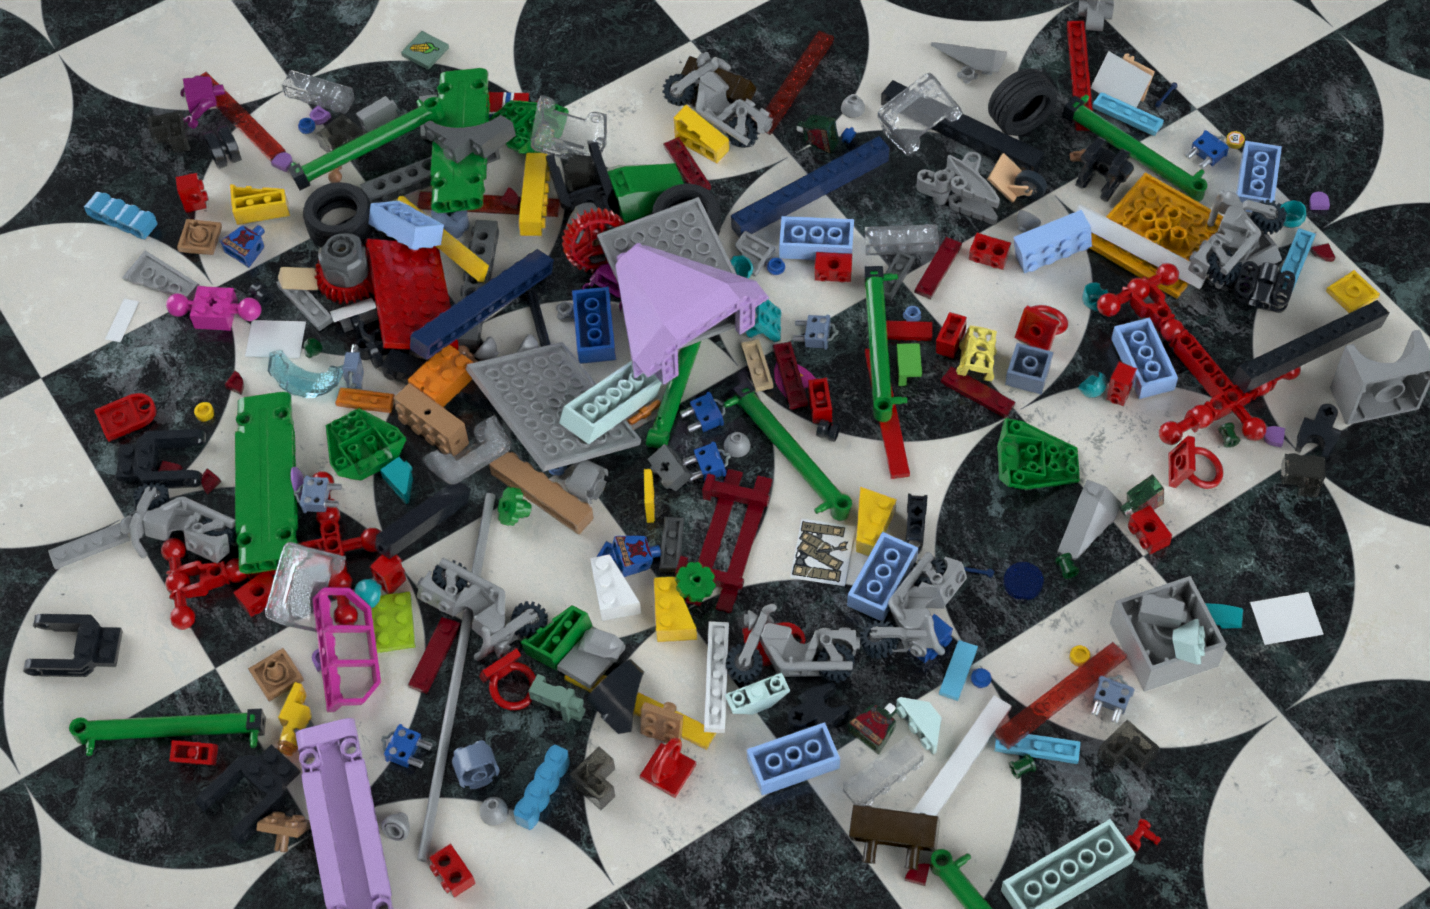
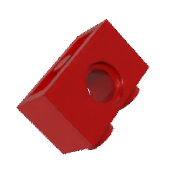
[175,173,209,213]
[815,252,853,283]
[1106,362,1137,406]
[808,378,832,424]
[1128,505,1172,554]
[370,554,406,594]
[234,571,283,617]
[170,740,218,766]

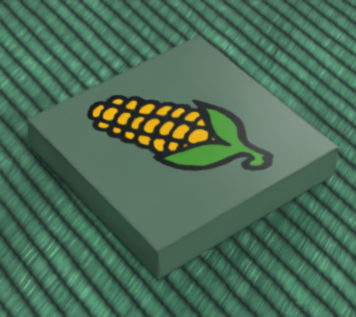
[401,31,449,70]

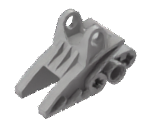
[1078,0,1114,31]
[916,152,1000,225]

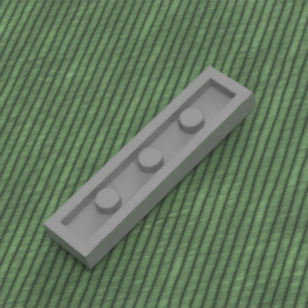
[276,281,334,331]
[48,523,130,570]

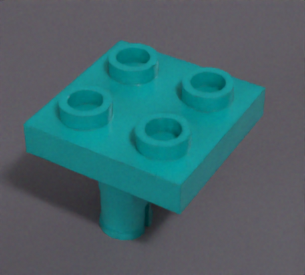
[746,299,782,343]

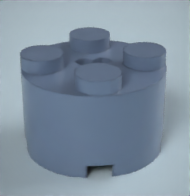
[431,210,470,239]
[452,740,499,789]

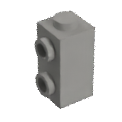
[356,96,398,132]
[1138,594,1187,629]

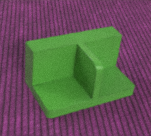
[896,343,922,386]

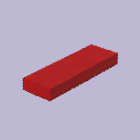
[886,321,932,341]

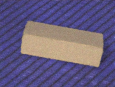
[278,267,318,290]

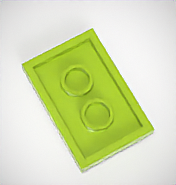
[372,591,416,653]

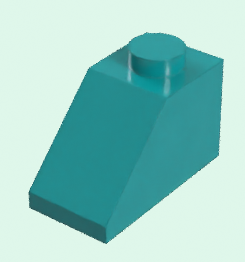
[381,457,413,504]

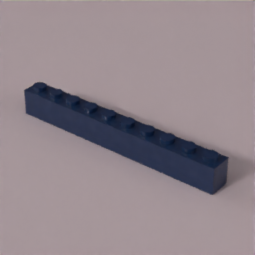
[731,136,889,238]
[410,249,554,360]

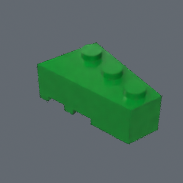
[521,605,593,671]

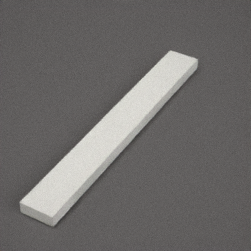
[1076,204,1207,289]
[912,695,1012,816]

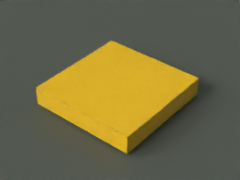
[1326,270,1380,313]
[644,469,655,523]

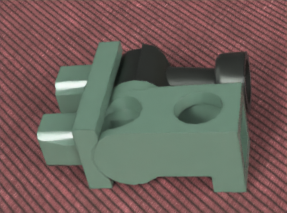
[529,674,585,723]

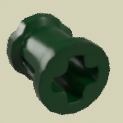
[1217,422,1241,448]
[1055,553,1080,579]
[1009,754,1036,779]

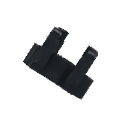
[1075,136,1134,202]
[1234,261,1296,313]
[350,306,409,369]

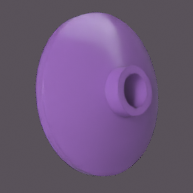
[291,467,304,500]

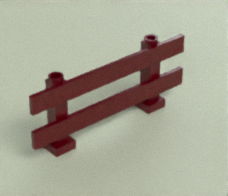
[675,469,773,613]

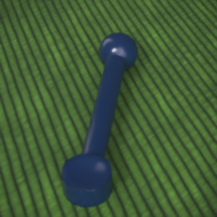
[1155,82,1178,108]
[964,567,994,578]

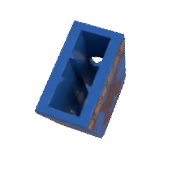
[220,225,265,268]
[611,536,661,577]

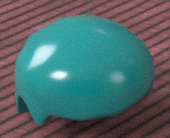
[1280,200,1306,228]
[730,255,754,279]
[1082,282,1108,311]
[1078,372,1108,398]
[354,579,382,608]

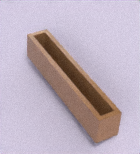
[489,449,594,535]

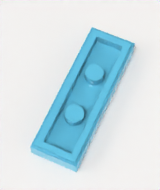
[939,640,978,701]

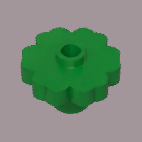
[498,487,532,526]
[675,562,716,602]

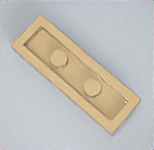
[741,339,773,392]

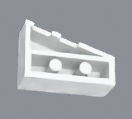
[590,555,641,621]

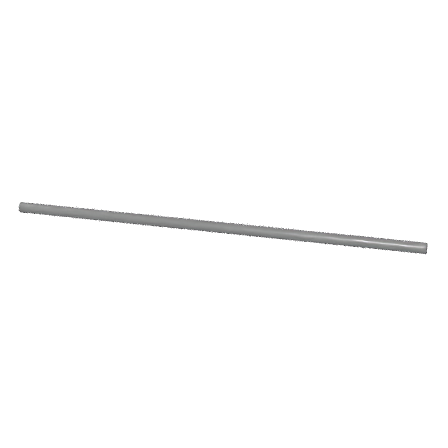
[417,493,495,862]

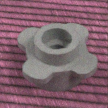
[957,66,978,84]
[556,302,574,320]

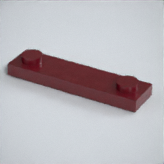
[663,137,711,190]
[914,237,962,300]
[772,341,808,409]
[941,366,1016,418]
[408,617,461,694]

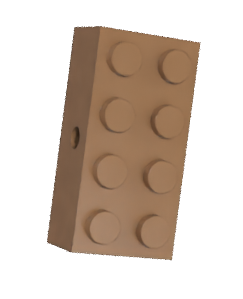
[394,383,469,458]

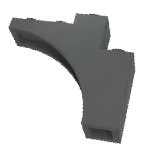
[424,115,516,163]

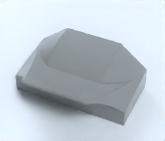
[578,629,624,662]

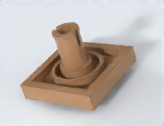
[177,219,222,255]
[248,648,304,702]
[640,702,683,744]
[256,812,311,852]

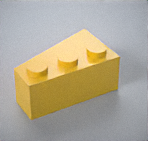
[673,105,729,163]
[230,184,290,225]
[856,487,897,556]
[654,577,697,642]

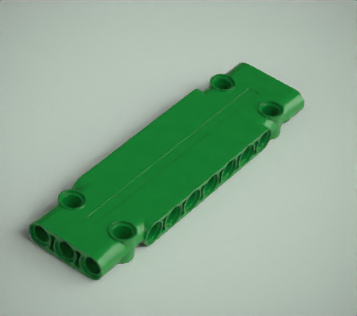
[431,68,490,213]
[235,392,298,574]

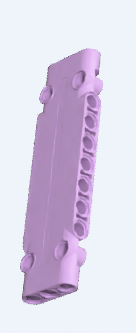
[295,718,394,909]

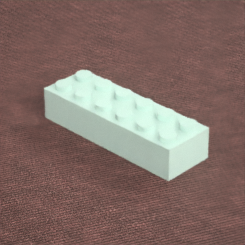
[559,361,661,444]
[1001,819,1135,909]

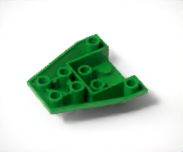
[489,100,569,154]
[607,163,684,224]
[325,408,406,481]
[997,418,1080,490]

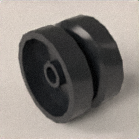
[203,125,242,169]

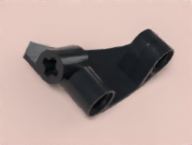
[586,659,644,734]

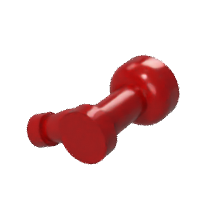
[1125,819,1162,851]

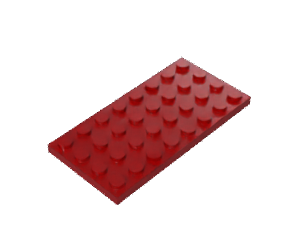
[366,239,459,350]

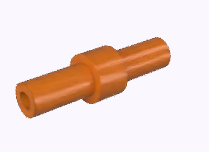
[627,399,661,426]

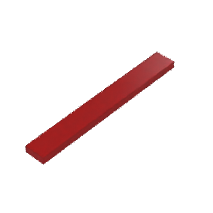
[1067,21,1093,131]
[865,349,910,479]

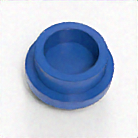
[298,117,316,134]
[841,127,857,144]
[767,258,785,275]
[971,668,991,688]

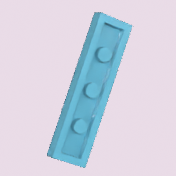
[1092,92,1164,136]
[1281,228,1316,292]
[994,729,1081,764]

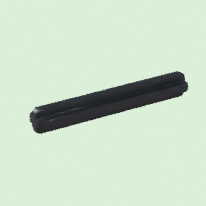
[526,290,551,347]

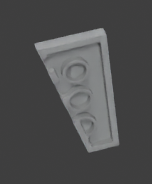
[122,250,200,300]

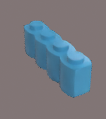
[84,192,157,240]
[514,744,570,830]

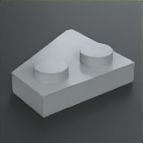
[735,231,775,277]

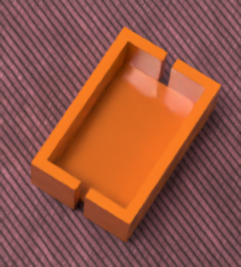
[408,345,474,407]

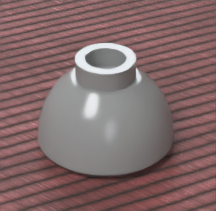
[841,94,865,118]
[1017,210,1041,233]
[517,334,539,353]
[474,337,499,360]
[724,432,750,457]
[480,797,509,826]
[381,812,410,841]

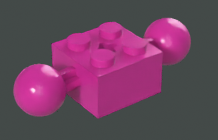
[166,286,261,331]

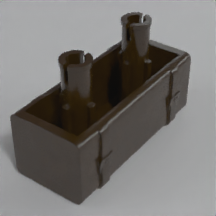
[681,56,757,107]
[849,805,940,870]

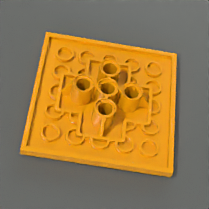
[1089,172,1224,299]

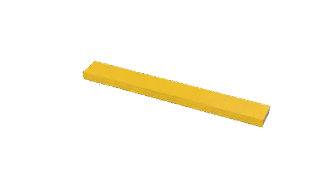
[397,196,489,282]
[565,675,717,750]

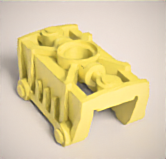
[956,325,997,382]

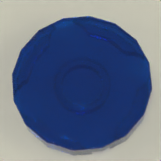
[1004,562,1044,600]

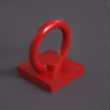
[1014,305,1068,351]
[1168,435,1224,489]
[479,648,536,710]
[639,737,697,798]

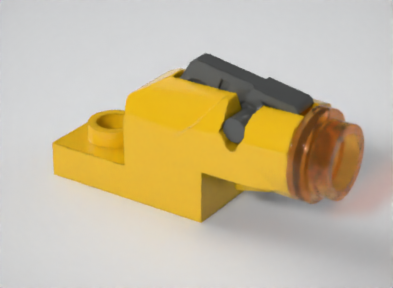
[277,682,314,756]

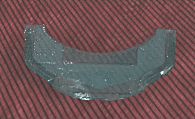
[267,350,344,398]

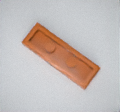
[335,387,395,413]

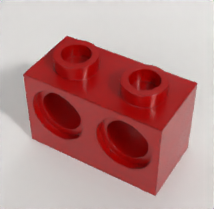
[969,233,1011,270]
[936,312,967,359]
[429,843,476,898]

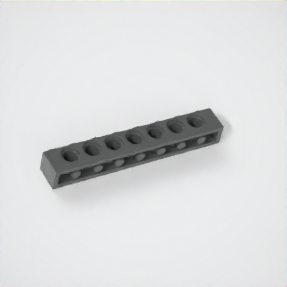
[360,149,500,204]
[457,220,499,350]

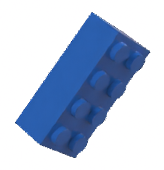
[572,287,616,364]

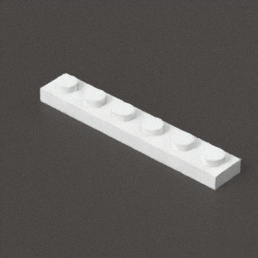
[704,621,729,733]

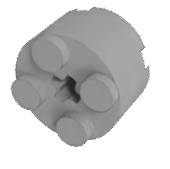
[565,460,608,504]

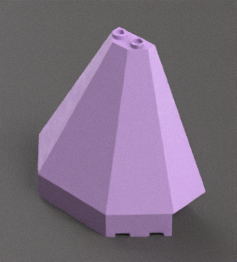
[616,243,769,385]

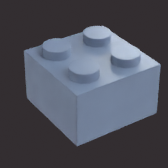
[1005,343,1053,395]

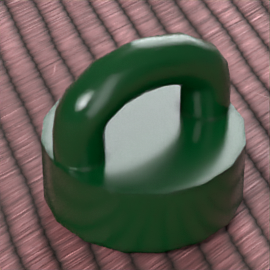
[304,338,323,358]

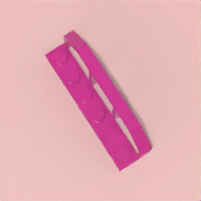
[312,588,381,713]

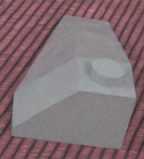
[931,42,1007,75]
[1207,231,1282,283]
[1057,480,1122,560]

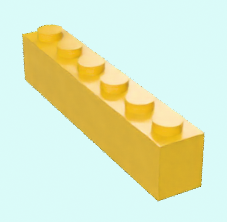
[519,153,550,236]

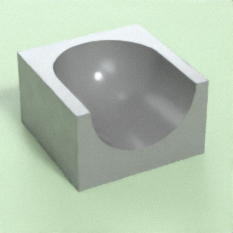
[1330,329,1430,425]
[1110,576,1227,692]

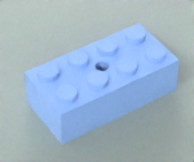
[1236,141,1282,215]
[368,200,444,250]
[1013,210,1092,274]
[779,216,854,260]
[1112,318,1178,399]
[847,532,918,621]
[747,722,840,795]

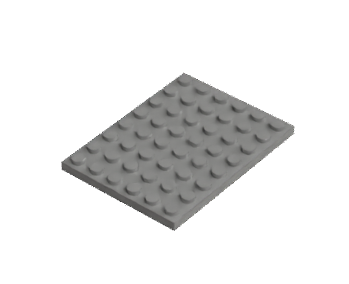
[597,197,757,350]
[466,342,641,472]

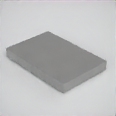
[557,626,625,689]

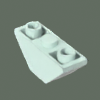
[1173,619,1205,665]
[725,673,790,715]
[896,697,942,754]

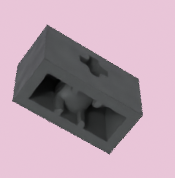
[648,444,693,491]

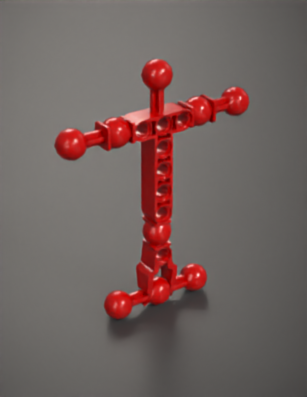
[1097,263,1301,445]
[161,471,381,630]

